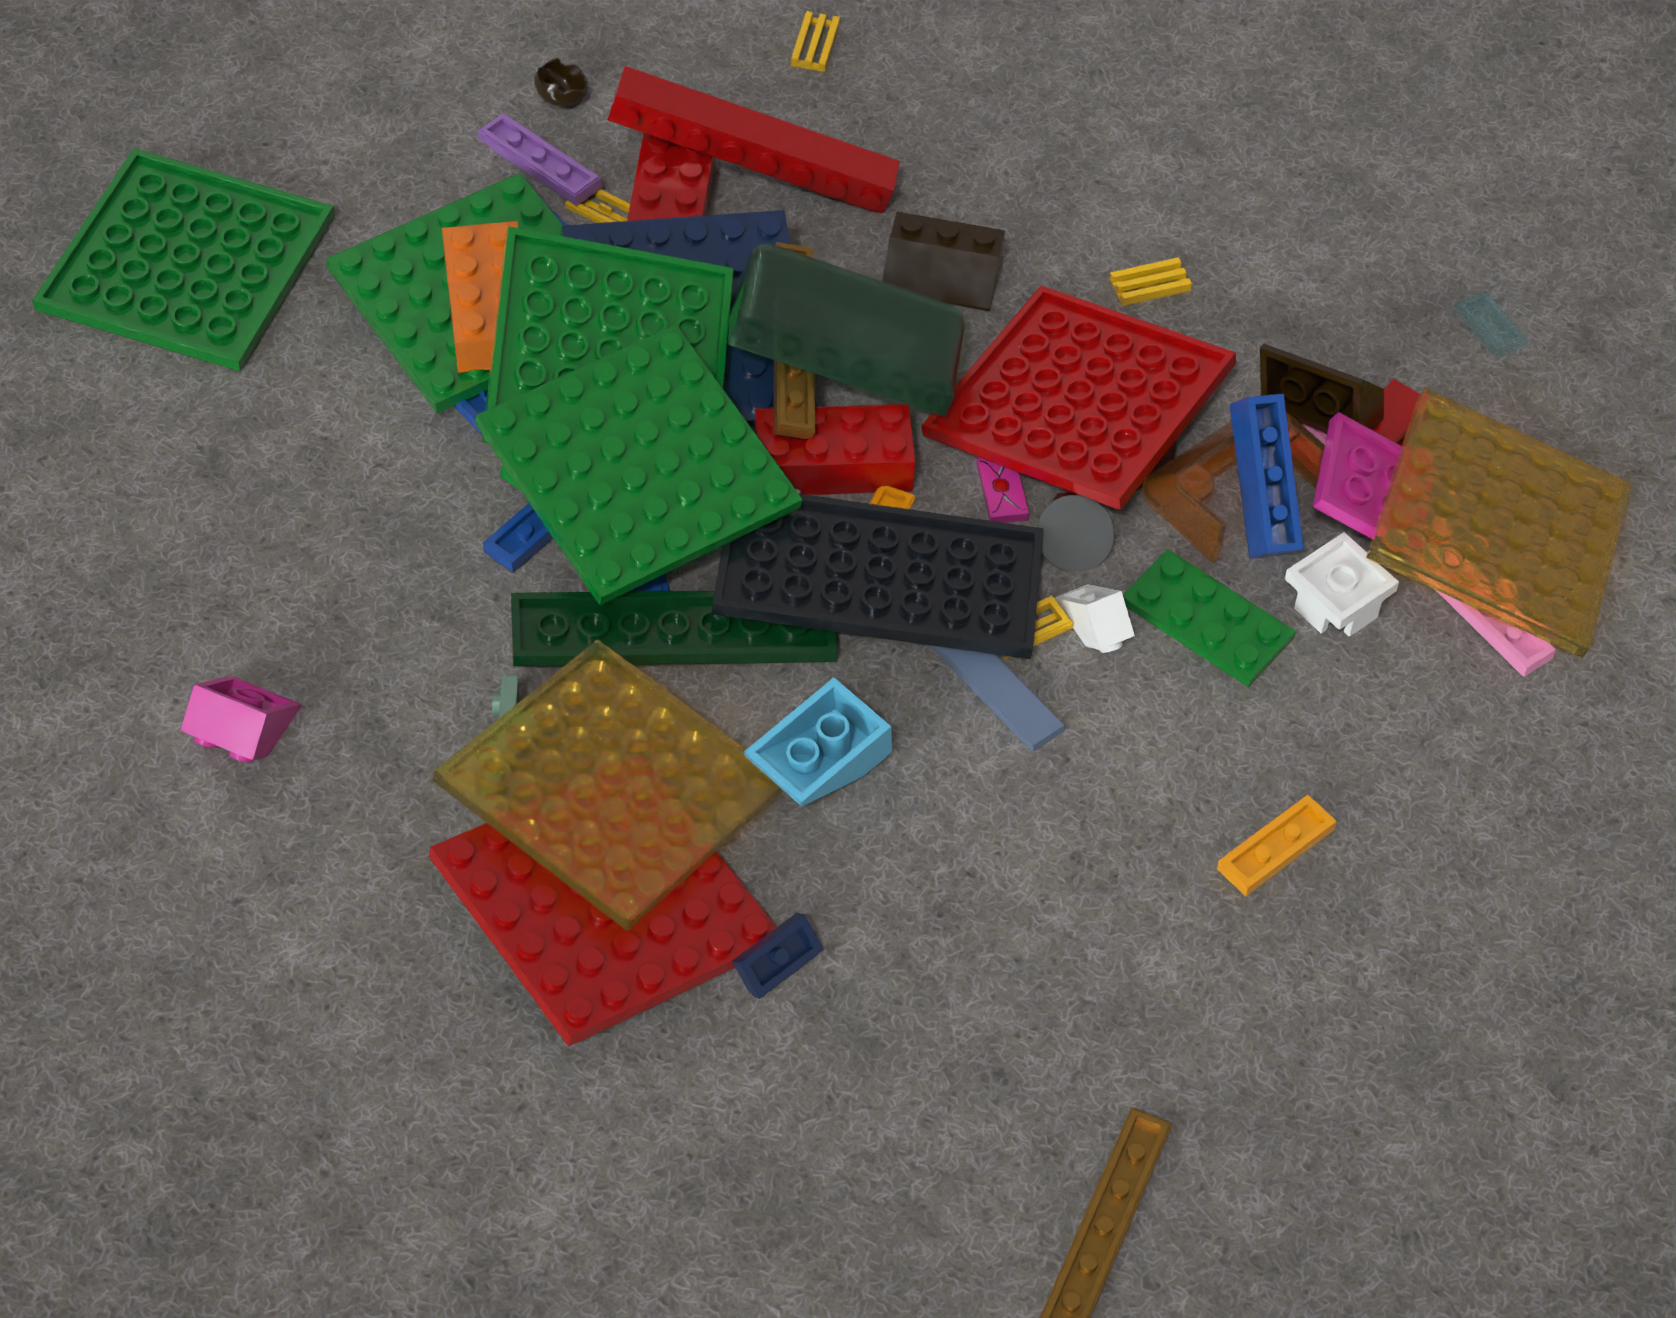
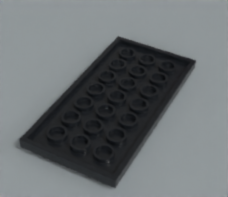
[712,494,1043,659]

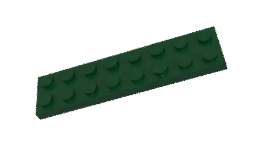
[511,591,837,666]

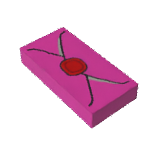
[976,457,1029,523]

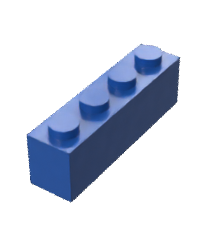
[1229,394,1304,558]

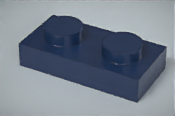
[732,913,824,999]

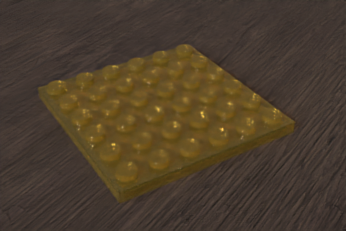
[1366,387,1632,658]
[433,639,783,931]

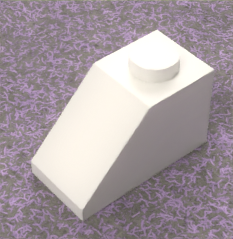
[1054,584,1135,653]

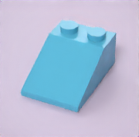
[744,677,892,807]

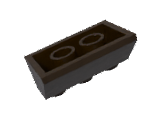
[881,212,1005,311]
[1260,344,1384,432]

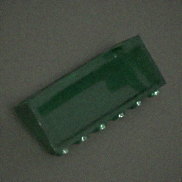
[728,244,965,417]

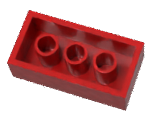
[627,133,715,221]
[754,404,915,495]

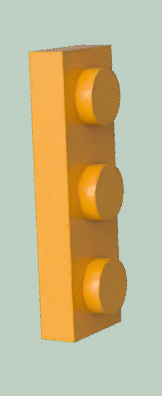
[1217,794,1337,897]

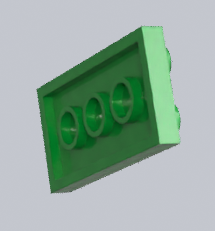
[1123,549,1296,687]

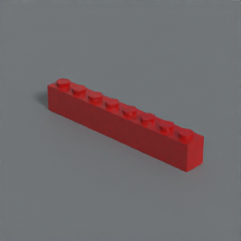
[607,66,900,213]

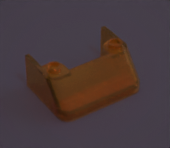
[1142,413,1325,563]

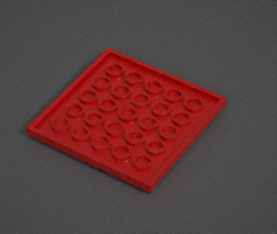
[921,285,1236,510]
[429,757,777,1047]

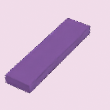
[477,113,602,206]

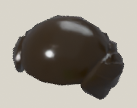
[534,58,588,108]

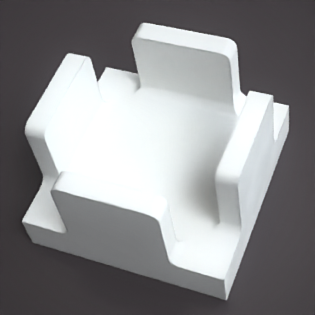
[1285,532,1399,637]

